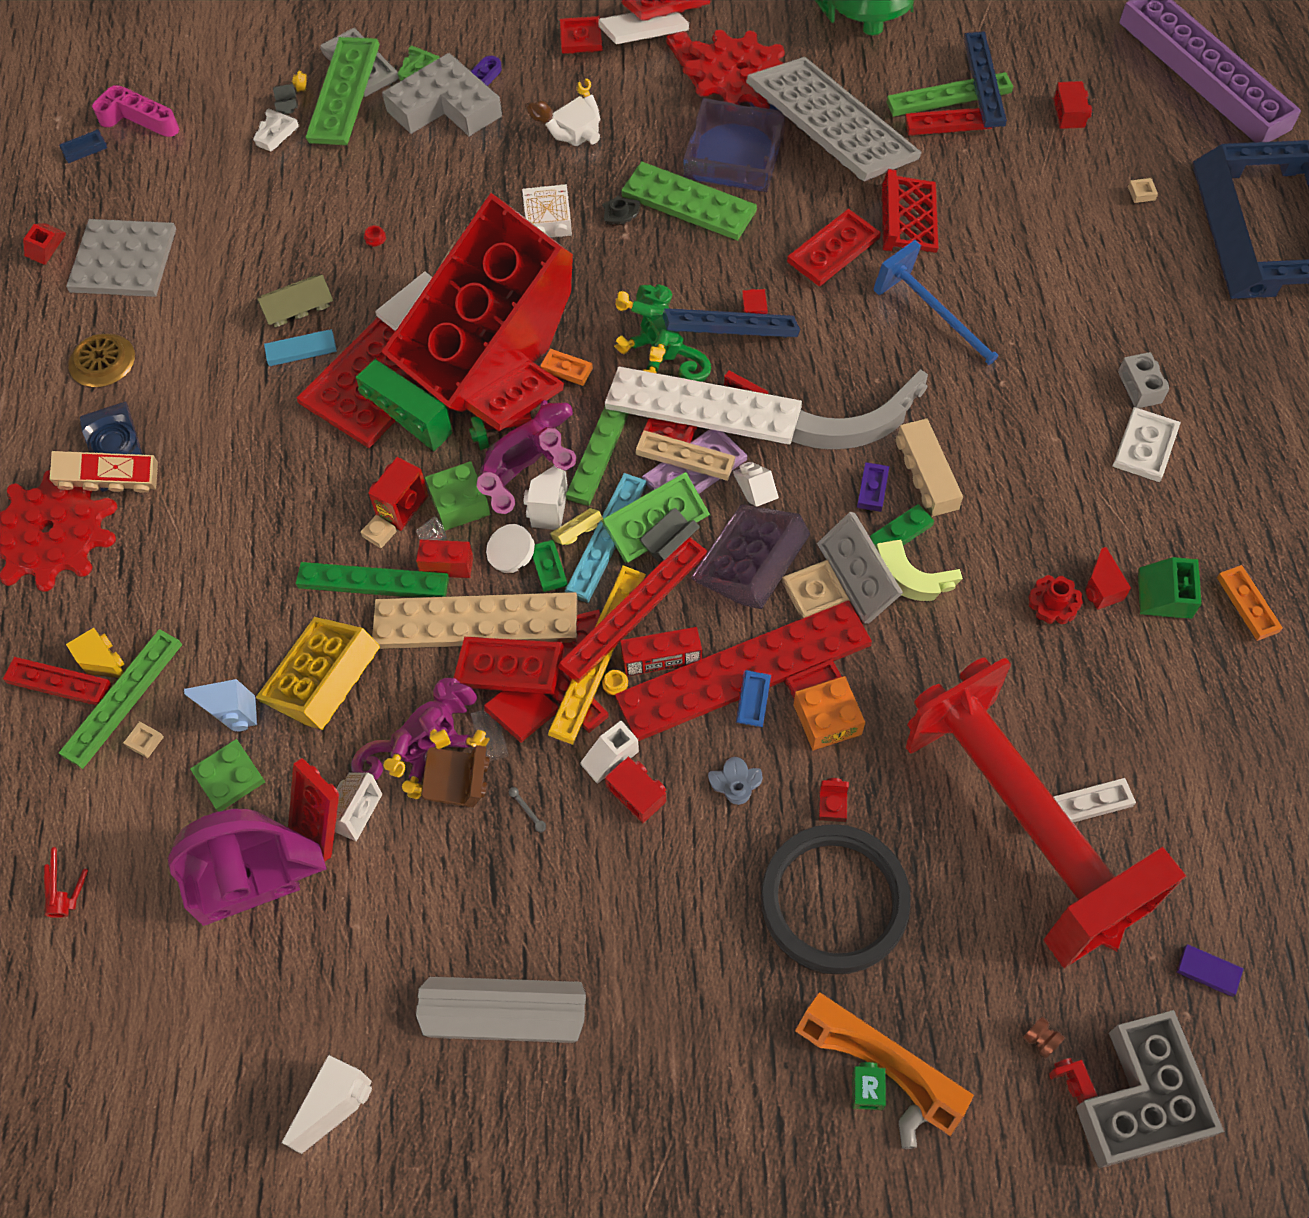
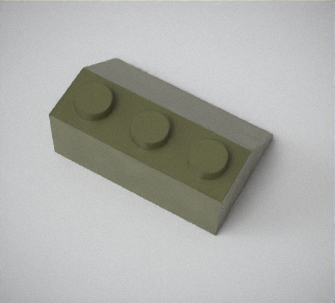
[256,274,333,327]

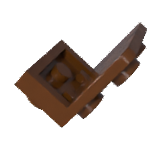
[421,745,489,808]

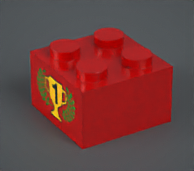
[368,457,429,531]

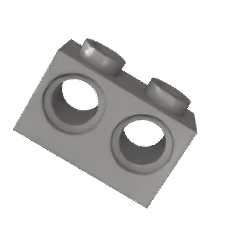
[1118,352,1169,408]

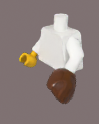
[525,79,600,146]

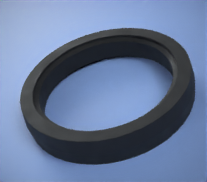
[761,824,911,974]

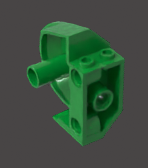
[815,0,914,35]

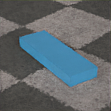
[264,329,337,366]

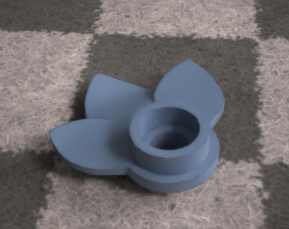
[708,757,762,805]

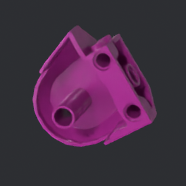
[168,809,326,926]

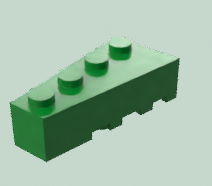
[356,359,453,452]

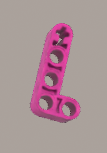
[92,85,179,137]

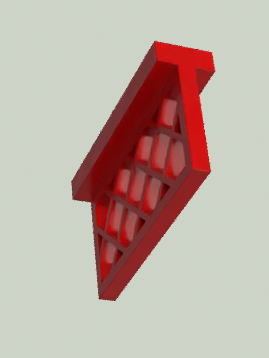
[882,169,939,253]

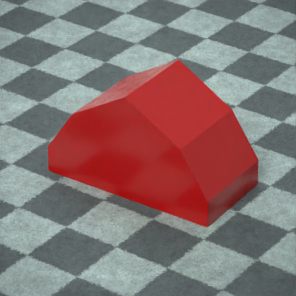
[381,193,573,412]

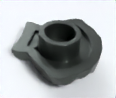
[602,195,640,225]

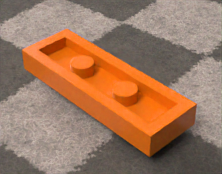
[1217,565,1283,641]

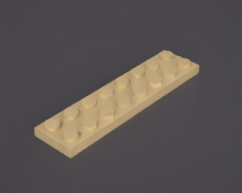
[372,592,577,649]

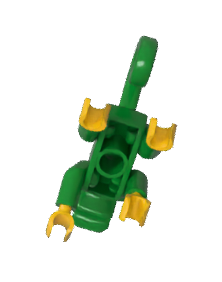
[614,284,711,382]

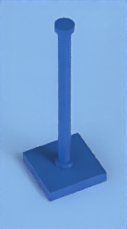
[873,240,998,365]

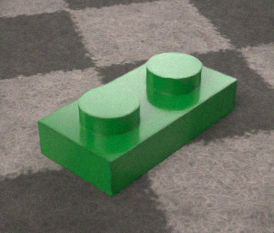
[532,540,567,592]

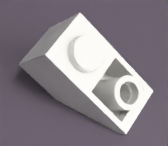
[733,462,779,507]
[580,721,639,784]

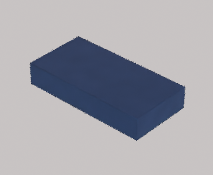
[59,130,108,164]

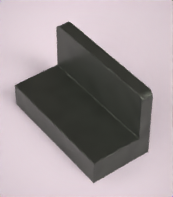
[640,508,700,562]

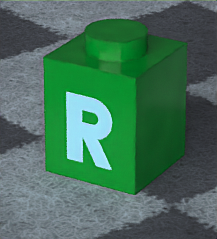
[852,1062,886,1110]

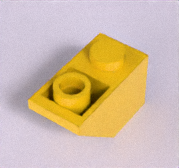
[66,628,125,678]

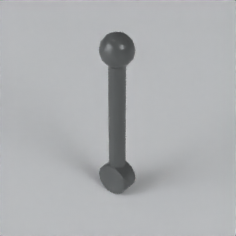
[508,787,546,833]

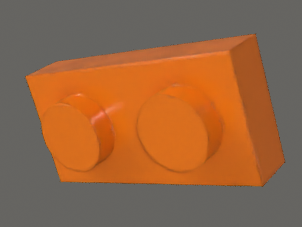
[540,349,593,386]

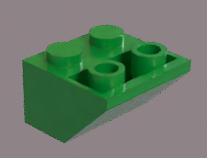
[1138,557,1202,619]

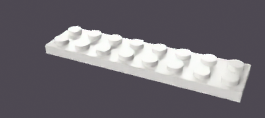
[605,367,802,444]

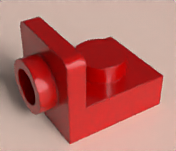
[819,778,849,822]
[1049,1058,1097,1104]

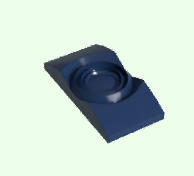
[80,401,143,492]

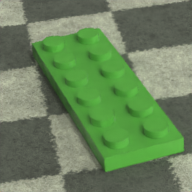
[306,37,380,145]
[622,162,757,241]

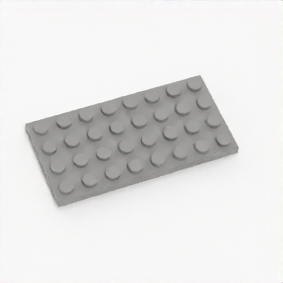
[746,57,922,181]

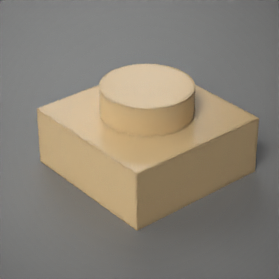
[1128,178,1158,203]
[361,515,397,549]
[123,721,164,758]

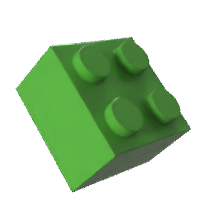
[425,461,490,531]

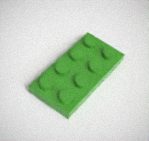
[601,472,710,563]

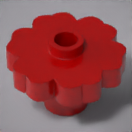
[1028,575,1083,625]

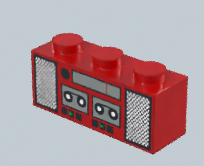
[620,627,702,676]

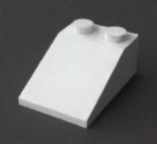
[282,1056,372,1154]

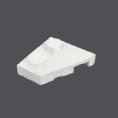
[254,109,299,151]

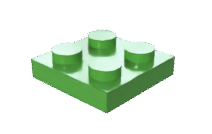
[190,739,265,812]

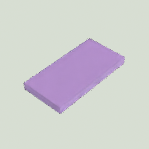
[642,429,747,494]

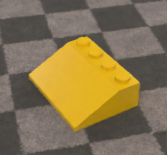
[256,617,380,730]

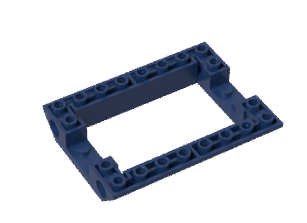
[1192,140,1309,299]

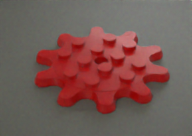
[682,30,785,111]
[0,470,118,592]

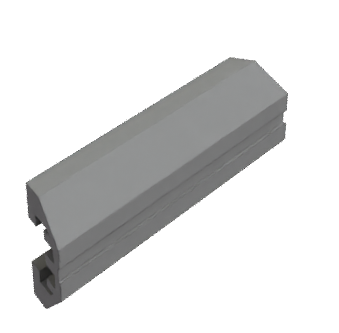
[416,977,586,1043]

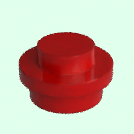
[364,225,386,246]

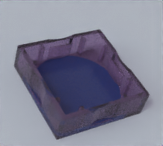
[684,98,786,192]

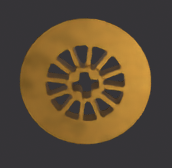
[68,334,135,387]

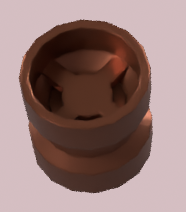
[1023,1016,1065,1059]

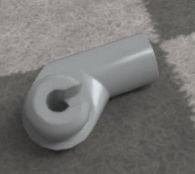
[899,1104,927,1149]

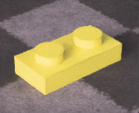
[550,508,603,545]

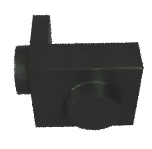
[273,84,298,114]

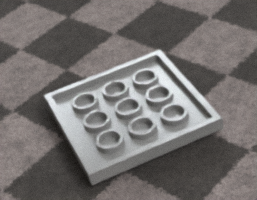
[66,219,176,297]

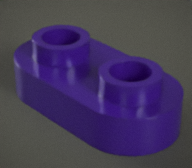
[471,56,501,86]

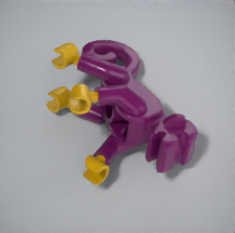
[351,678,490,799]

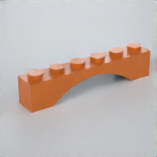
[795,992,974,1136]

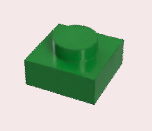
[469,416,489,450]

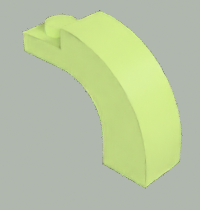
[875,540,963,601]

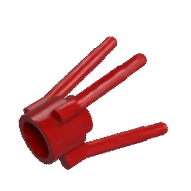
[44,847,88,918]

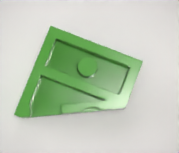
[398,45,440,81]

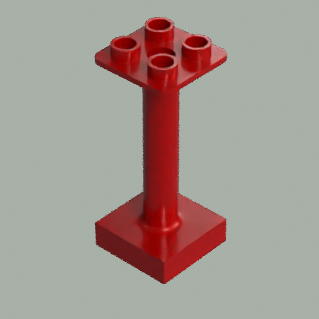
[906,657,1186,969]

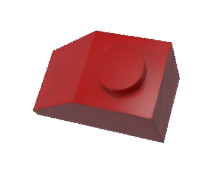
[1085,547,1131,610]

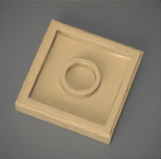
[782,560,850,619]

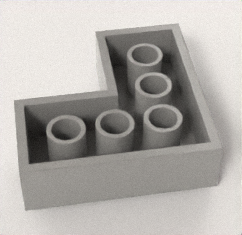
[382,53,502,136]
[1076,1010,1224,1169]

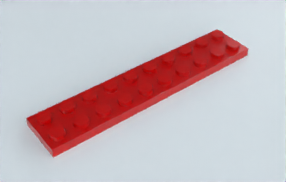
[615,600,872,741]

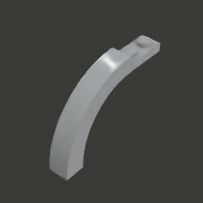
[791,369,928,449]

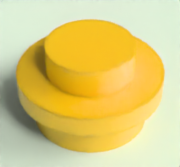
[293,71,307,93]
[602,670,628,696]

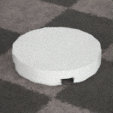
[486,524,535,573]

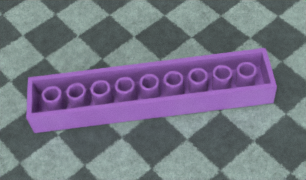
[1119,0,1301,142]

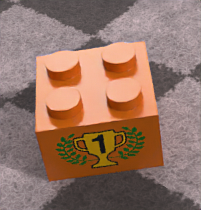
[794,676,865,751]

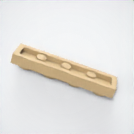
[636,431,735,481]

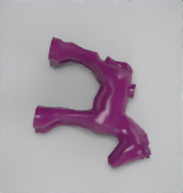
[476,400,576,514]

